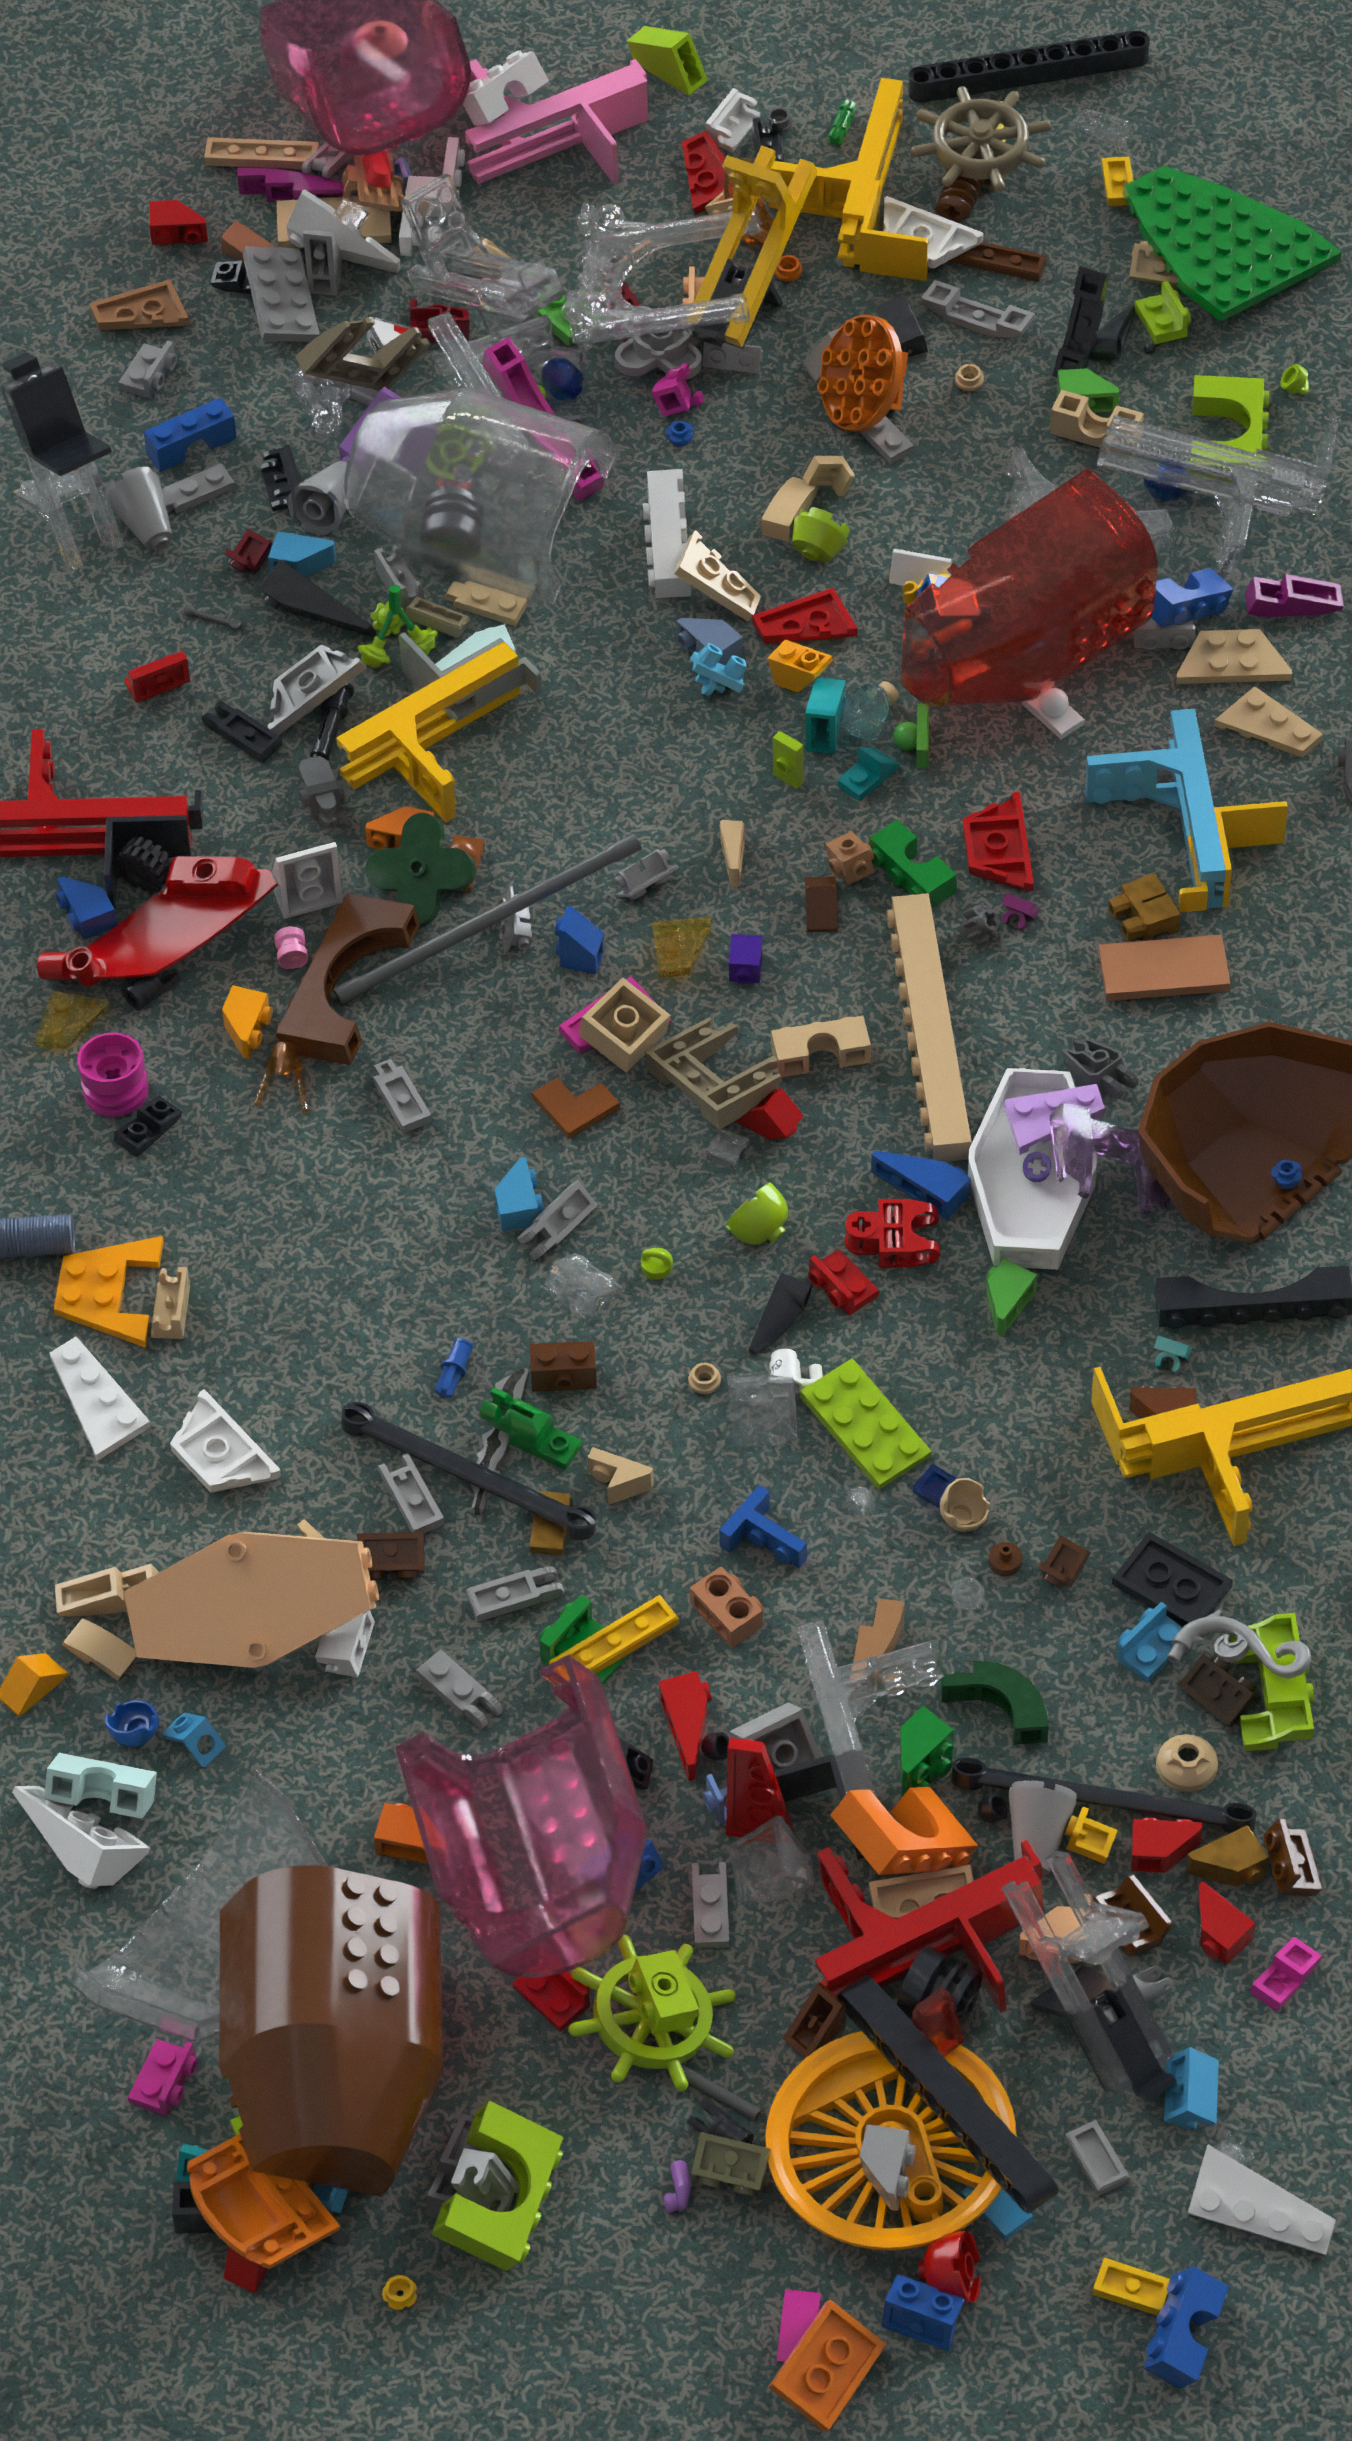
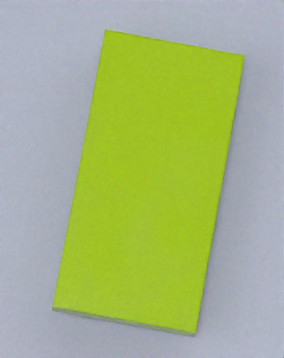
[800,1358,932,1490]

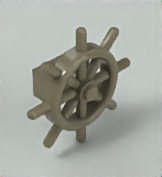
[910,87,1051,192]

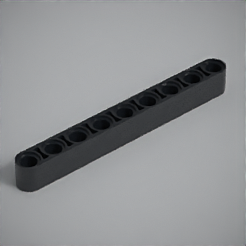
[908,30,1150,103]
[837,1975,1058,2214]

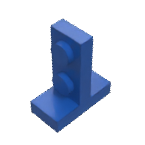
[719,1485,807,1568]

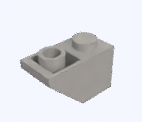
[860,2124,916,2211]

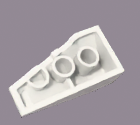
[286,189,401,273]
[12,1786,150,1889]

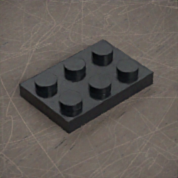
[1112,1532,1233,1626]

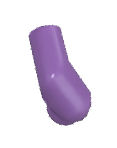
[664,2160,692,2213]

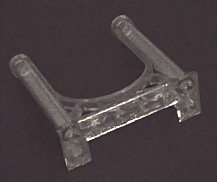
[563,202,761,354]

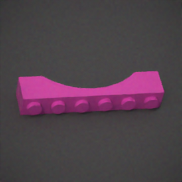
[482,337,606,502]

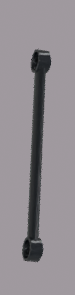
[341,1402,596,1540]
[951,1757,1257,1834]

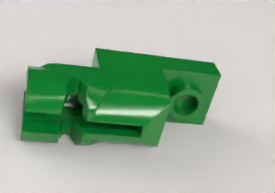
[480,1388,582,1470]

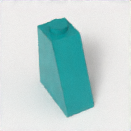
[805,677,846,754]

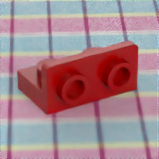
[124,650,190,703]
[808,1249,879,1316]
[512,1948,591,2032]

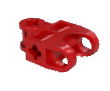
[844,1199,940,1268]

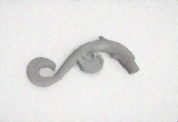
[1167,1610,1311,1679]

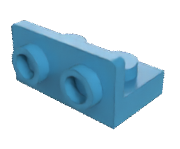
[1117,1602,1182,1683]

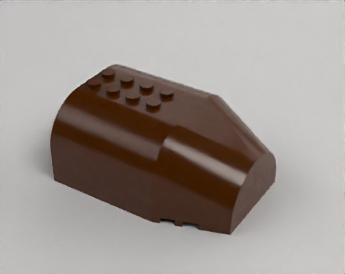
[219,1865,443,2197]

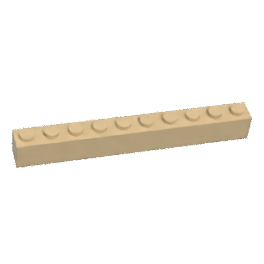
[887,893,972,1162]

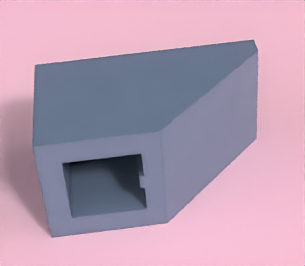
[676,618,743,666]

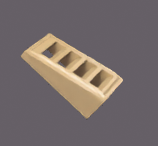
[720,820,745,887]

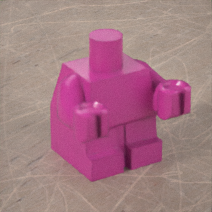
[651,363,705,417]

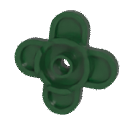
[365,813,476,926]

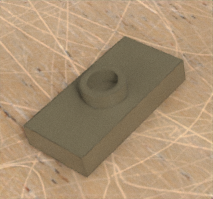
[405,597,470,638]

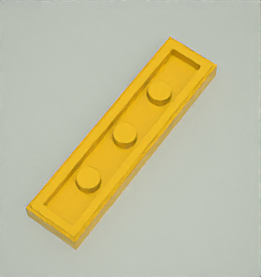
[549,1595,679,1690]

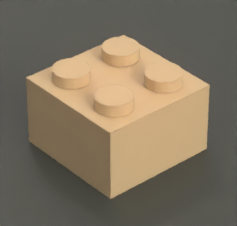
[579,978,670,1073]

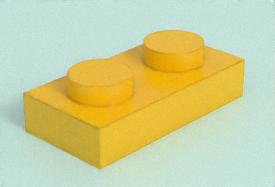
[1101,156,1133,207]
[1093,2258,1170,2316]

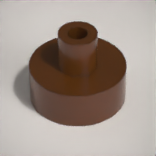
[989,1542,1022,1576]

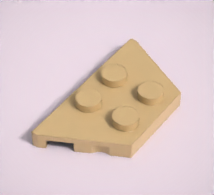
[1176,629,1292,684]

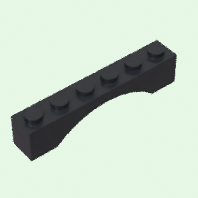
[1155,1266,1352,1329]

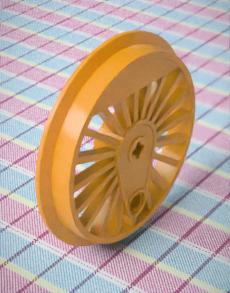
[766,2030,1016,2250]

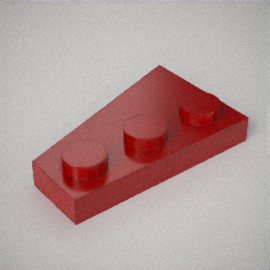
[681,130,734,214]
[752,588,858,644]

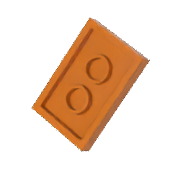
[768,2299,886,2432]

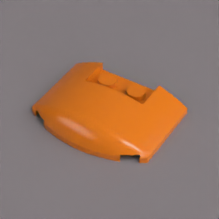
[187,2134,340,2269]

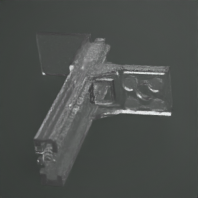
[1096,415,1340,577]

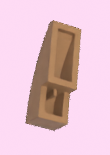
[850,1598,905,1699]

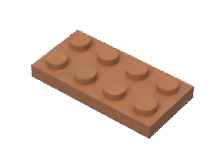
[1098,935,1230,1001]

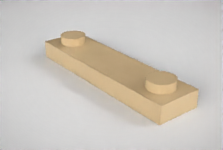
[204,137,319,169]

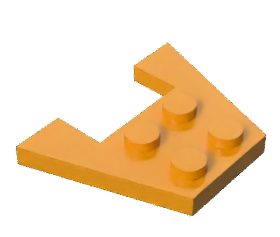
[54,1236,164,1348]

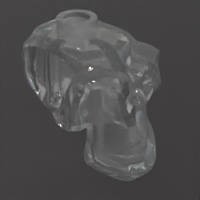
[292,366,352,438]

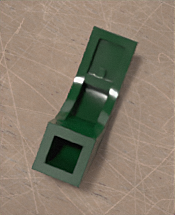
[940,1661,1049,1745]

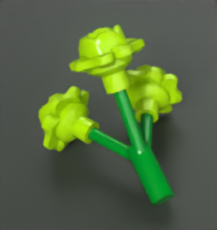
[357,585,438,668]

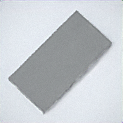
[243,246,320,342]

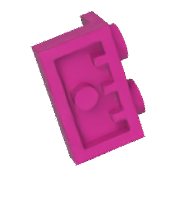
[128,2039,198,2116]

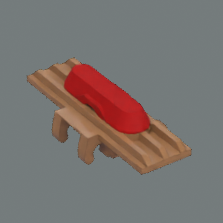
[342,145,407,211]

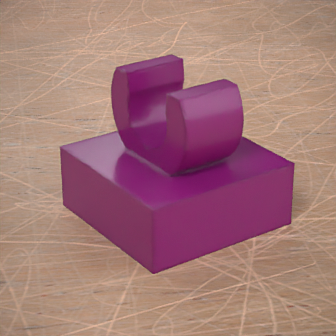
[1002,893,1040,930]

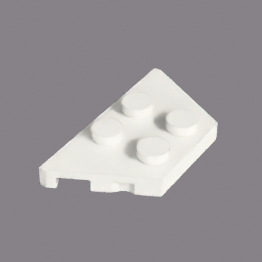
[883,196,983,269]
[170,1389,281,1493]

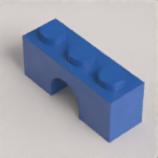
[143,397,237,472]
[1139,568,1234,628]
[1144,2266,1229,2389]

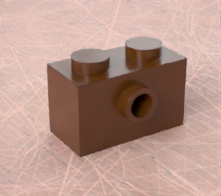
[530,1341,597,1392]

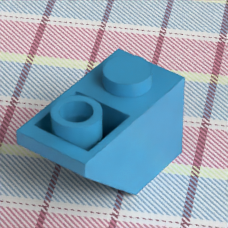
[268,531,336,577]
[494,1157,544,1232]

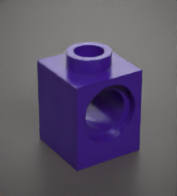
[729,934,763,984]

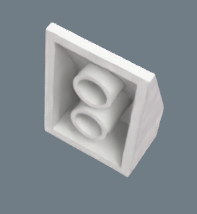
[272,842,343,919]

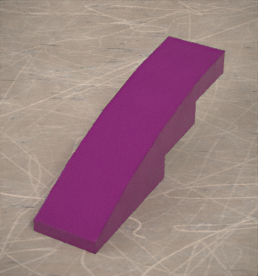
[237,168,344,202]

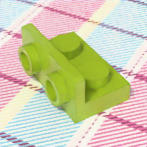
[1134,281,1191,344]

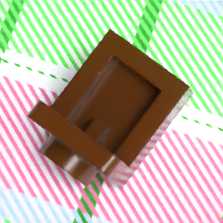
[1037,1535,1091,1588]

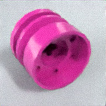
[77,1033,149,1117]

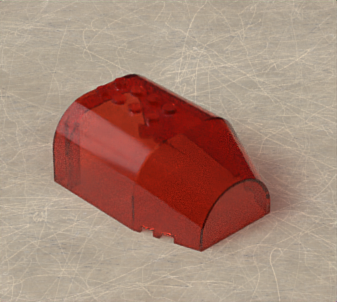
[901,468,1158,707]

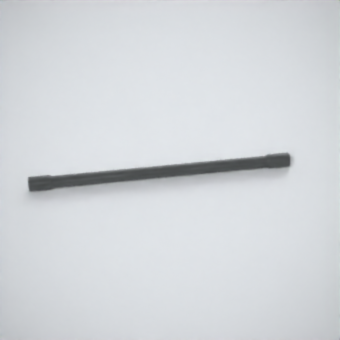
[333,833,642,1005]

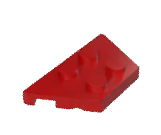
[962,792,1034,891]

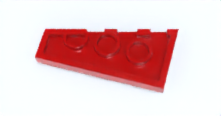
[726,1738,795,1845]

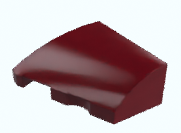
[409,299,470,341]

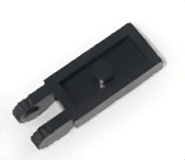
[202,701,283,763]

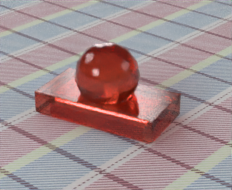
[912,1987,965,2057]

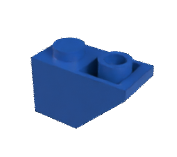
[55,877,117,940]
[555,906,605,974]

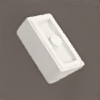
[889,549,951,585]

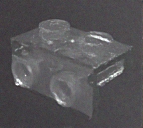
[543,1253,623,1321]

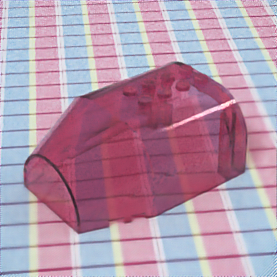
[259,0,471,155]
[395,1654,648,1977]

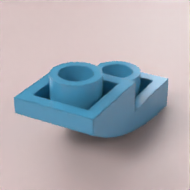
[960,2176,1033,2242]

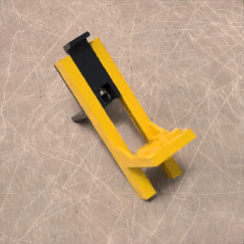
[686,145,818,349]

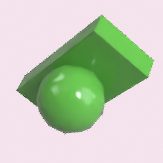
[893,703,929,768]

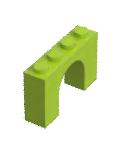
[1189,375,1269,484]
[431,2100,563,2271]

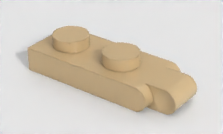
[445,581,528,627]

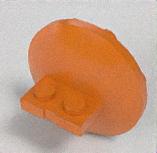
[817,315,908,432]

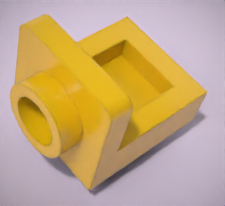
[1065,1807,1118,1864]

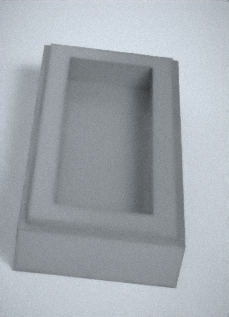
[1065,2120,1130,2196]

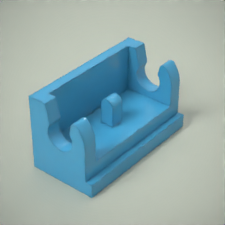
[1164,2047,1219,2130]

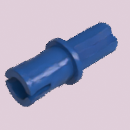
[435,1338,473,1399]

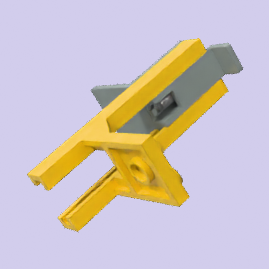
[336,632,542,823]

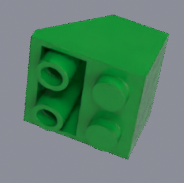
[899,1706,954,1798]

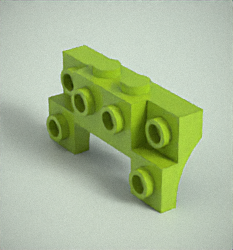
[1228,1613,1314,1751]

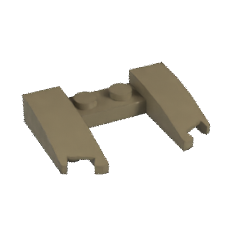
[295,317,430,390]
[645,1018,782,1130]

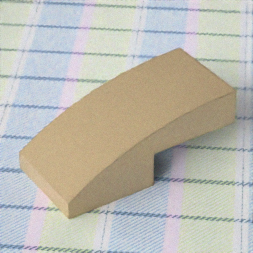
[62,1618,137,1681]

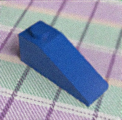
[871,1151,971,1220]

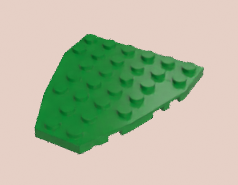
[1122,166,1342,322]

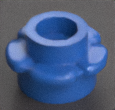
[666,421,694,447]
[1271,1160,1302,1189]

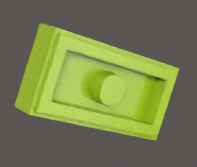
[773,731,803,789]

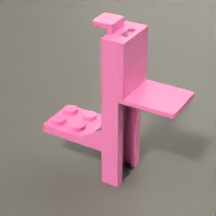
[465,59,648,184]

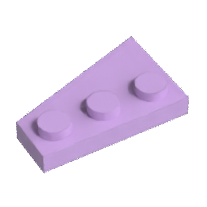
[1004,1084,1105,1155]

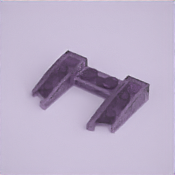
[1049,1102,1170,1215]

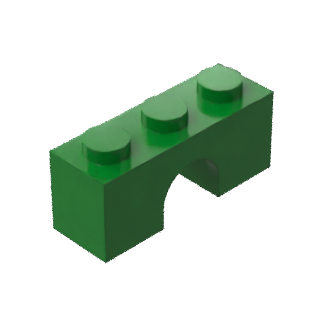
[869,819,957,909]

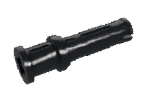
[310,682,354,761]

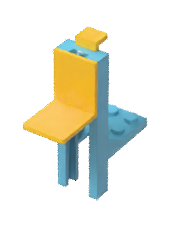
[1085,709,1288,912]

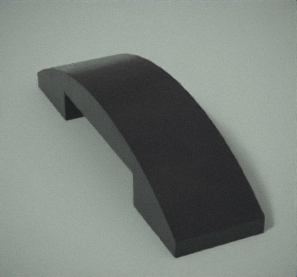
[1053,265,1108,378]

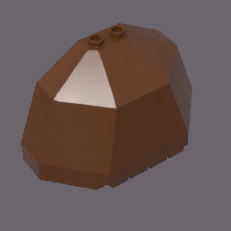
[1138,1022,1352,1244]

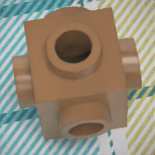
[825,831,874,886]

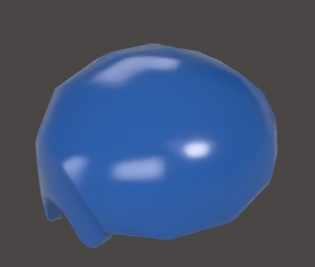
[105,1700,159,1748]

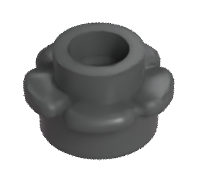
[765,107,793,132]

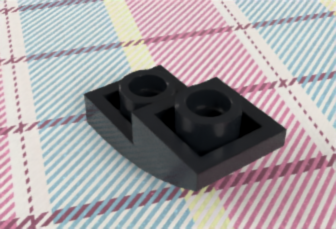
[210,261,251,294]
[113,1095,182,1157]

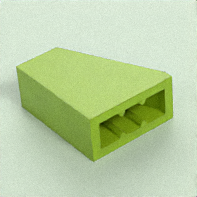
[627,26,708,95]

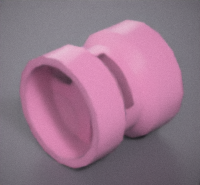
[274,926,308,969]

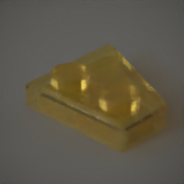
[35,991,110,1051]

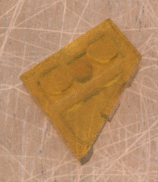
[652,916,712,978]

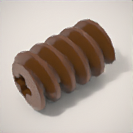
[935,176,984,223]

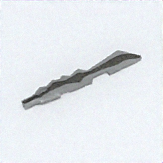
[471,1368,528,1515]

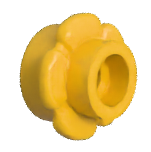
[382,2275,417,2310]

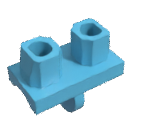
[690,643,747,696]

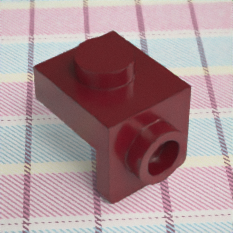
[224,529,273,574]

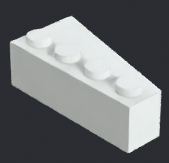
[643,469,691,598]

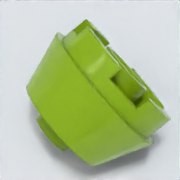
[792,507,850,562]

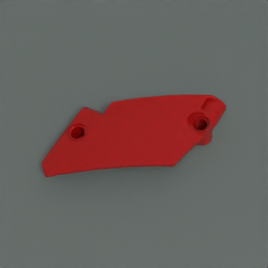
[37,856,278,986]

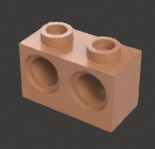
[690,1566,764,1649]

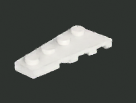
[50,1337,151,1461]
[1188,2145,1336,2255]

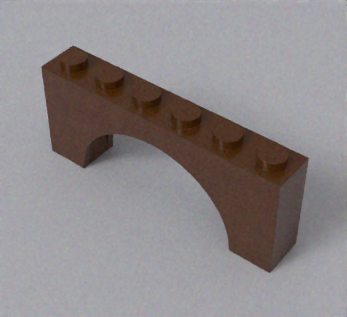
[276,893,420,1065]

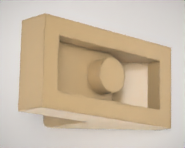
[587,1447,654,1505]

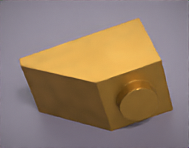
[1186,1825,1269,1887]

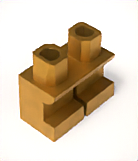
[1108,872,1180,941]

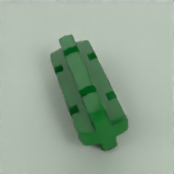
[828,100,856,146]

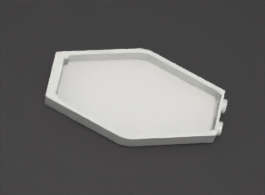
[968,1068,1097,1270]

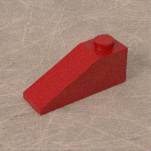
[658,1671,712,1781]

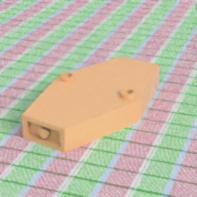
[124,1532,379,1668]

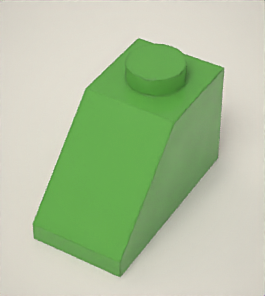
[1057,368,1119,413]
[985,1258,1037,1337]

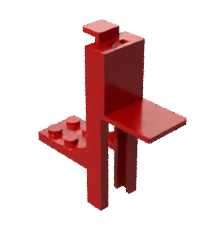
[815,1840,1044,2013]

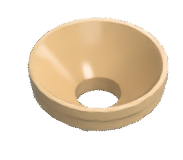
[1156,1734,1218,1792]

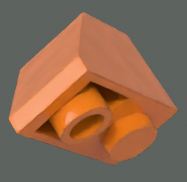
[365,806,435,850]

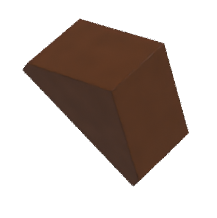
[783,1983,846,2058]

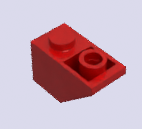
[149,200,208,245]
[1131,1817,1202,1873]

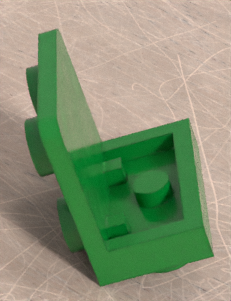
[539,1594,631,1694]

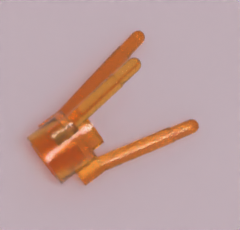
[254,1041,308,1114]

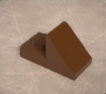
[805,876,838,932]

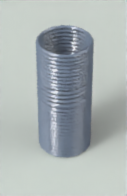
[0,1214,75,1259]

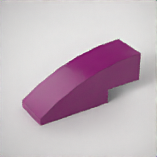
[1245,574,1344,617]

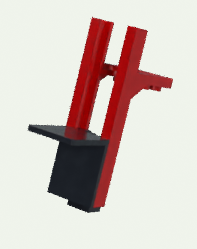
[0,729,203,912]

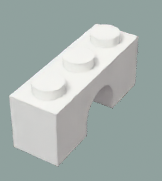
[459,50,549,126]

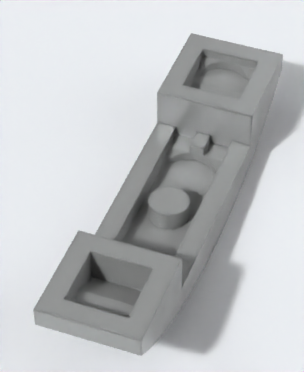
[921,280,1035,338]

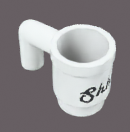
[769,1349,823,1397]

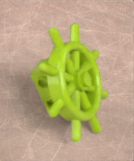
[568,1935,736,2092]

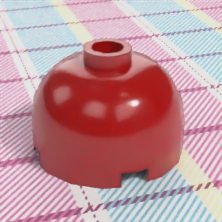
[919,2231,981,2304]

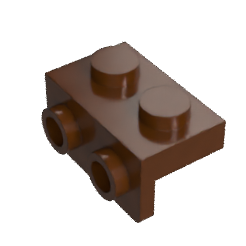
[357,1532,425,1580]
[1264,1818,1322,1896]
[1089,1874,1172,1956]

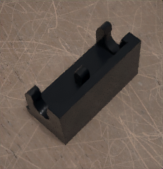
[752,118,785,162]
[875,295,928,357]
[260,444,301,511]

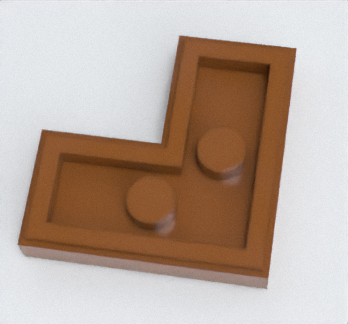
[532,1077,620,1139]

